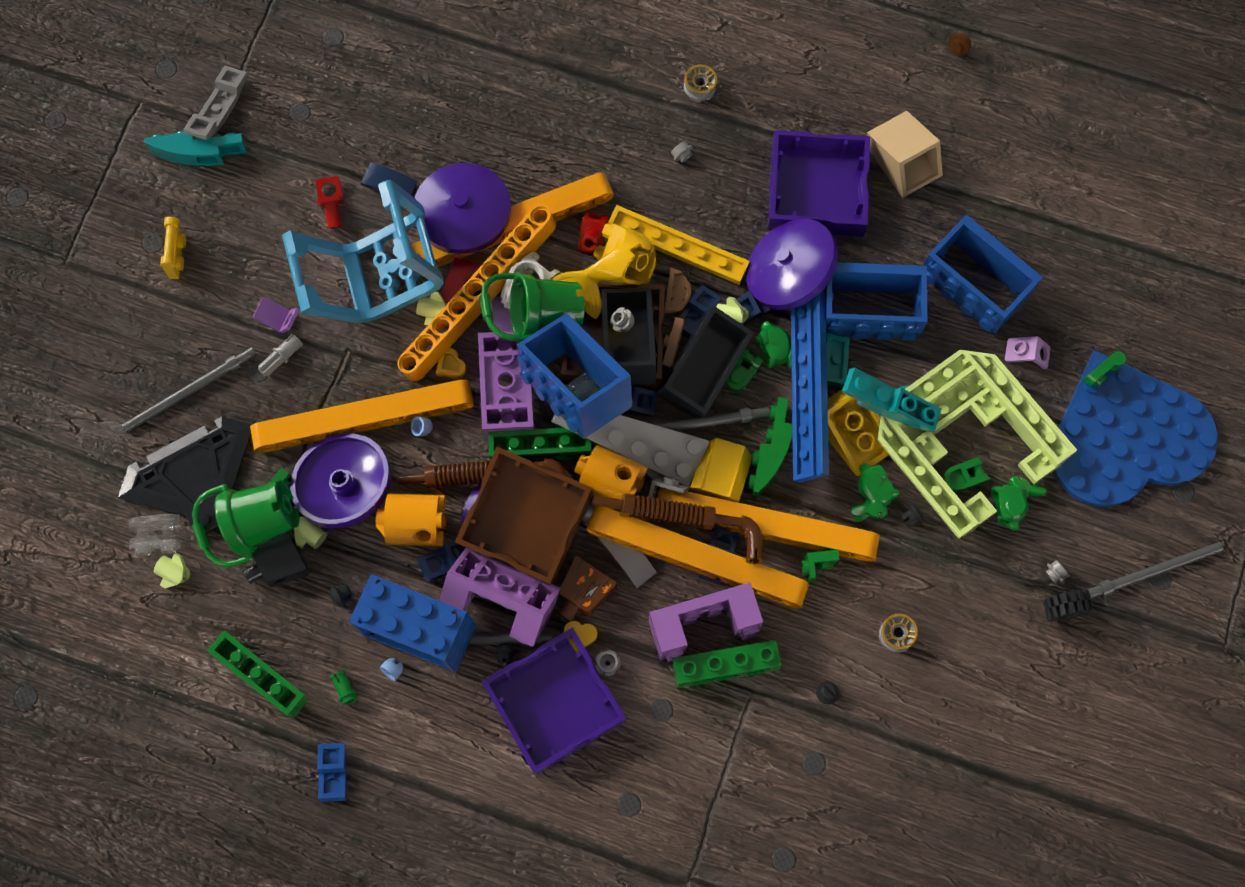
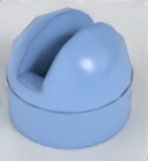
[411,416,433,436]
[380,658,403,681]

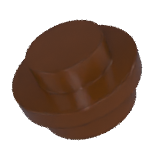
[949,33,971,56]

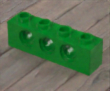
[488,428,591,462]
[207,630,309,720]
[672,640,782,689]

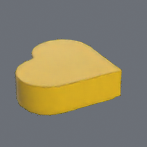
[436,348,466,379]
[564,621,597,653]

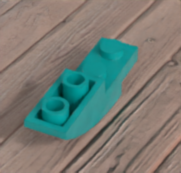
[144,131,247,166]
[842,368,942,432]

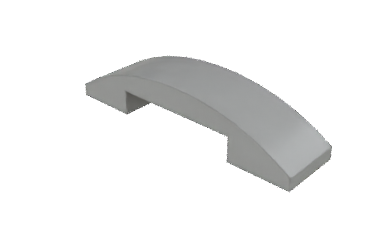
[183,66,247,140]
[581,497,657,589]

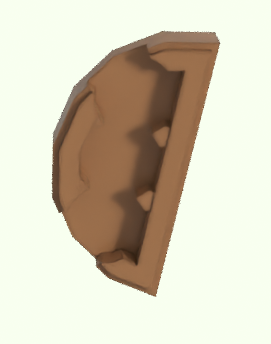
[664,267,691,316]
[662,317,685,367]

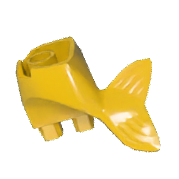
[552,224,656,319]

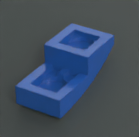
[317,743,347,802]

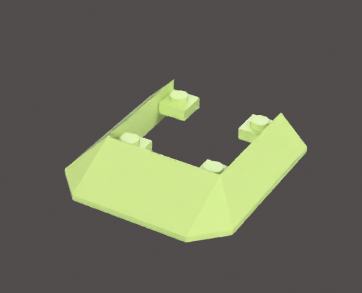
[878,350,1077,539]

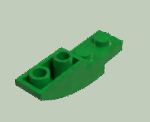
[748,397,793,498]

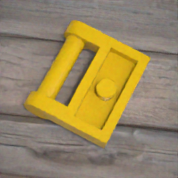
[160,217,186,279]

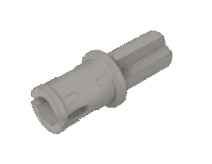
[258,334,303,377]

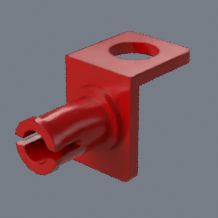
[315,176,344,229]
[578,212,609,253]

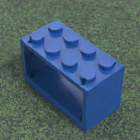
[923,214,1043,335]
[825,262,927,341]
[517,313,632,439]
[349,574,477,673]

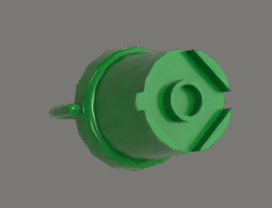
[479,273,585,341]
[192,480,300,568]

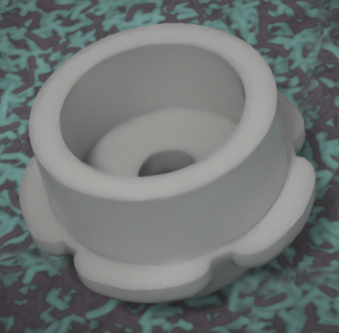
[671,141,693,163]
[610,307,634,332]
[1046,560,1069,584]
[595,650,621,676]

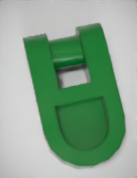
[725,347,765,392]
[1082,351,1126,387]
[943,457,991,493]

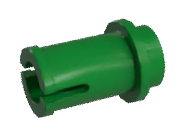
[330,670,358,706]

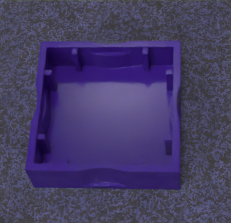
[768,130,870,236]
[481,627,626,776]

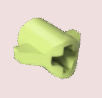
[416,292,447,325]
[716,297,749,324]
[294,517,327,549]
[153,553,191,588]

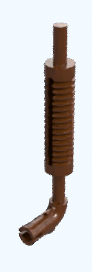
[398,458,570,488]
[592,493,764,565]

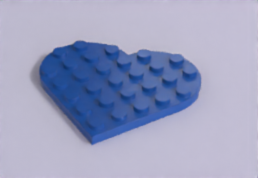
[1054,350,1218,507]

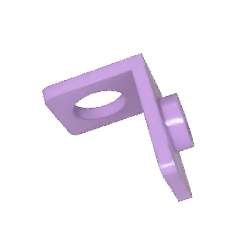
[1005,336,1051,369]

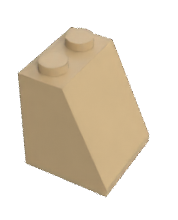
[867,111,943,198]

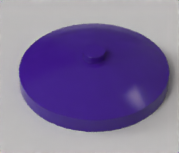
[415,163,511,254]
[746,219,838,310]
[290,433,392,529]

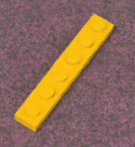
[607,205,750,285]

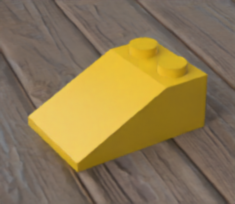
[828,389,889,476]

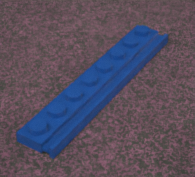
[791,288,829,483]

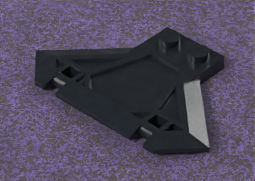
[117,416,252,535]

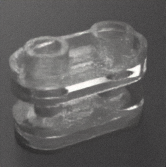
[128,514,182,556]

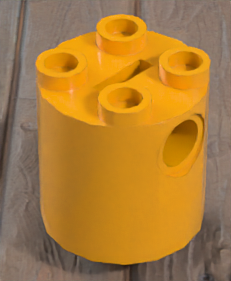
[574,445,648,510]
[376,493,447,547]

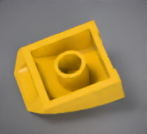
[689,438,752,503]

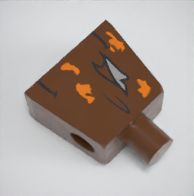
[558,556,617,622]

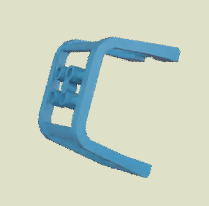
[282,180,444,323]

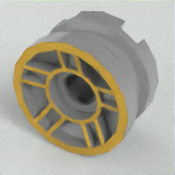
[683,64,717,103]
[879,614,918,653]

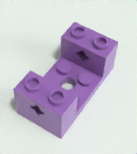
[478,331,534,441]
[439,547,561,647]
[648,582,763,663]

